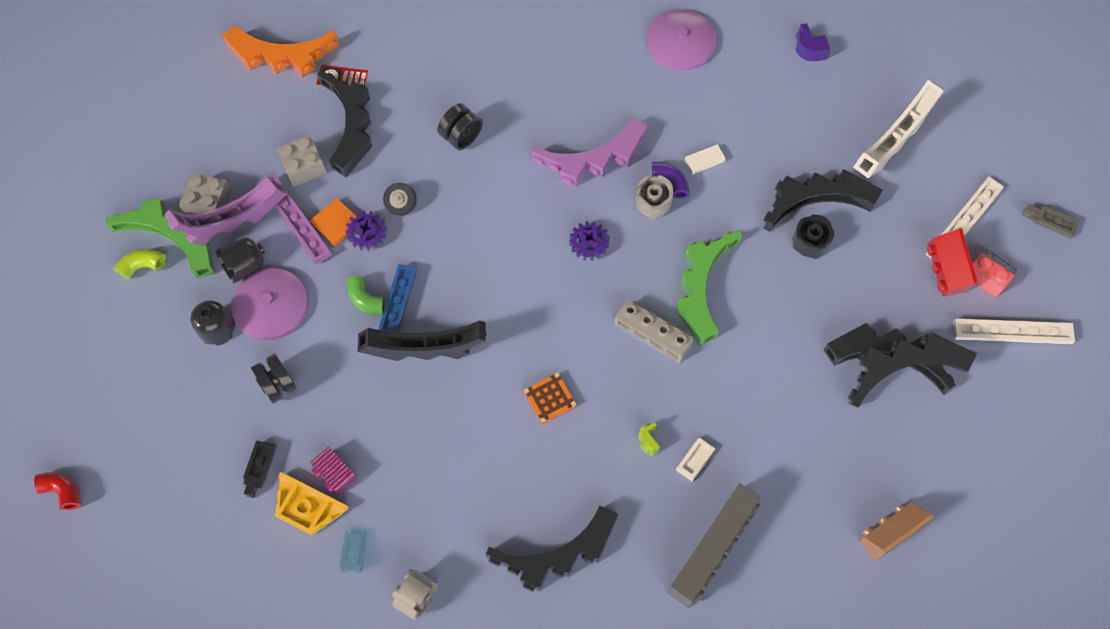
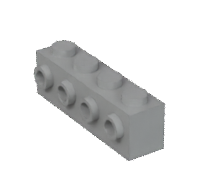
[614,299,694,363]

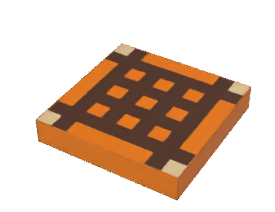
[523,372,577,425]

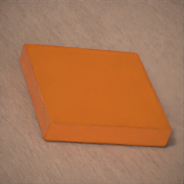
[309,198,356,247]

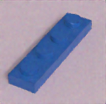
[378,264,417,332]

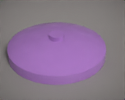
[647,9,716,71]
[231,268,308,341]

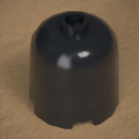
[215,238,265,284]
[190,300,236,346]

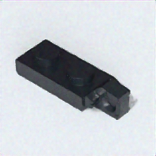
[243,440,277,498]

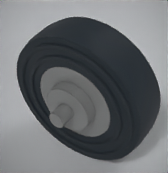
[383,182,417,216]

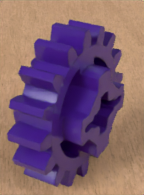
[346,210,387,251]
[569,221,610,261]

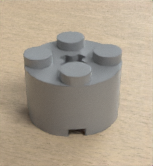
[635,175,673,219]
[392,569,438,621]

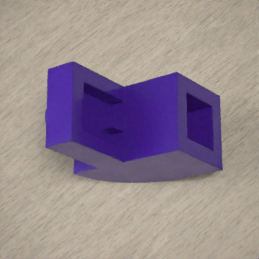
[796,23,830,62]

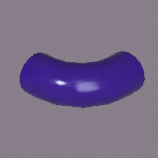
[652,162,690,198]

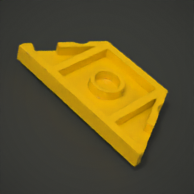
[275,472,349,536]

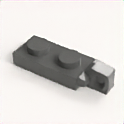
[1022,204,1079,239]

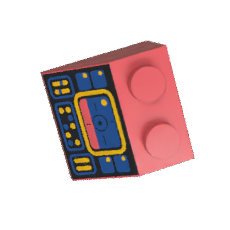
[973,248,1017,297]

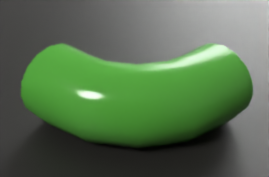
[347,276,385,315]

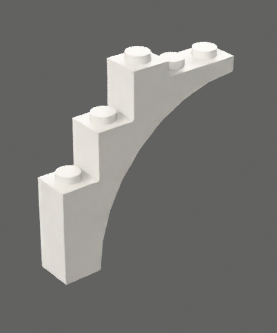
[854,80,945,178]

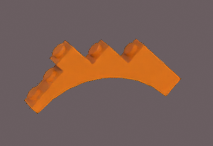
[222,25,340,77]

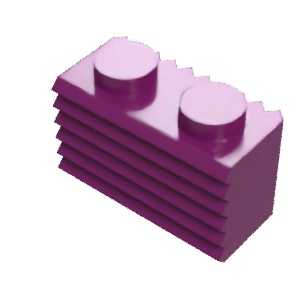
[310,446,357,495]

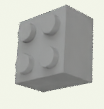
[276,135,327,187]
[179,173,232,214]

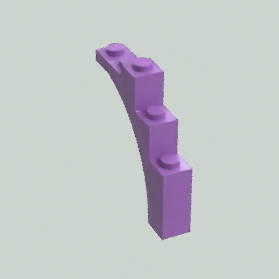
[531,117,648,187]
[164,177,287,246]

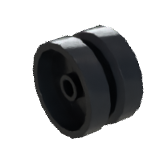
[437,103,483,151]
[251,353,297,404]

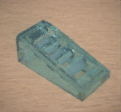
[339,530,367,573]

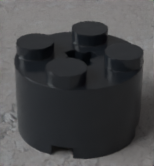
[792,214,835,259]

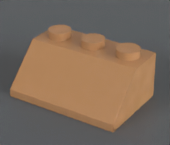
[860,502,934,561]

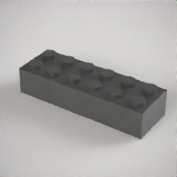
[667,483,761,608]

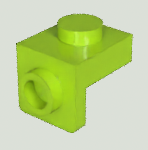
[638,422,660,457]

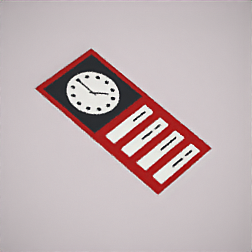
[316,65,368,86]

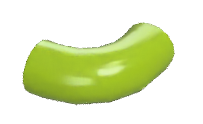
[113,249,166,279]

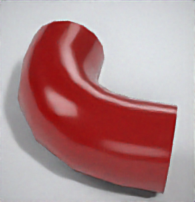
[34,472,81,510]

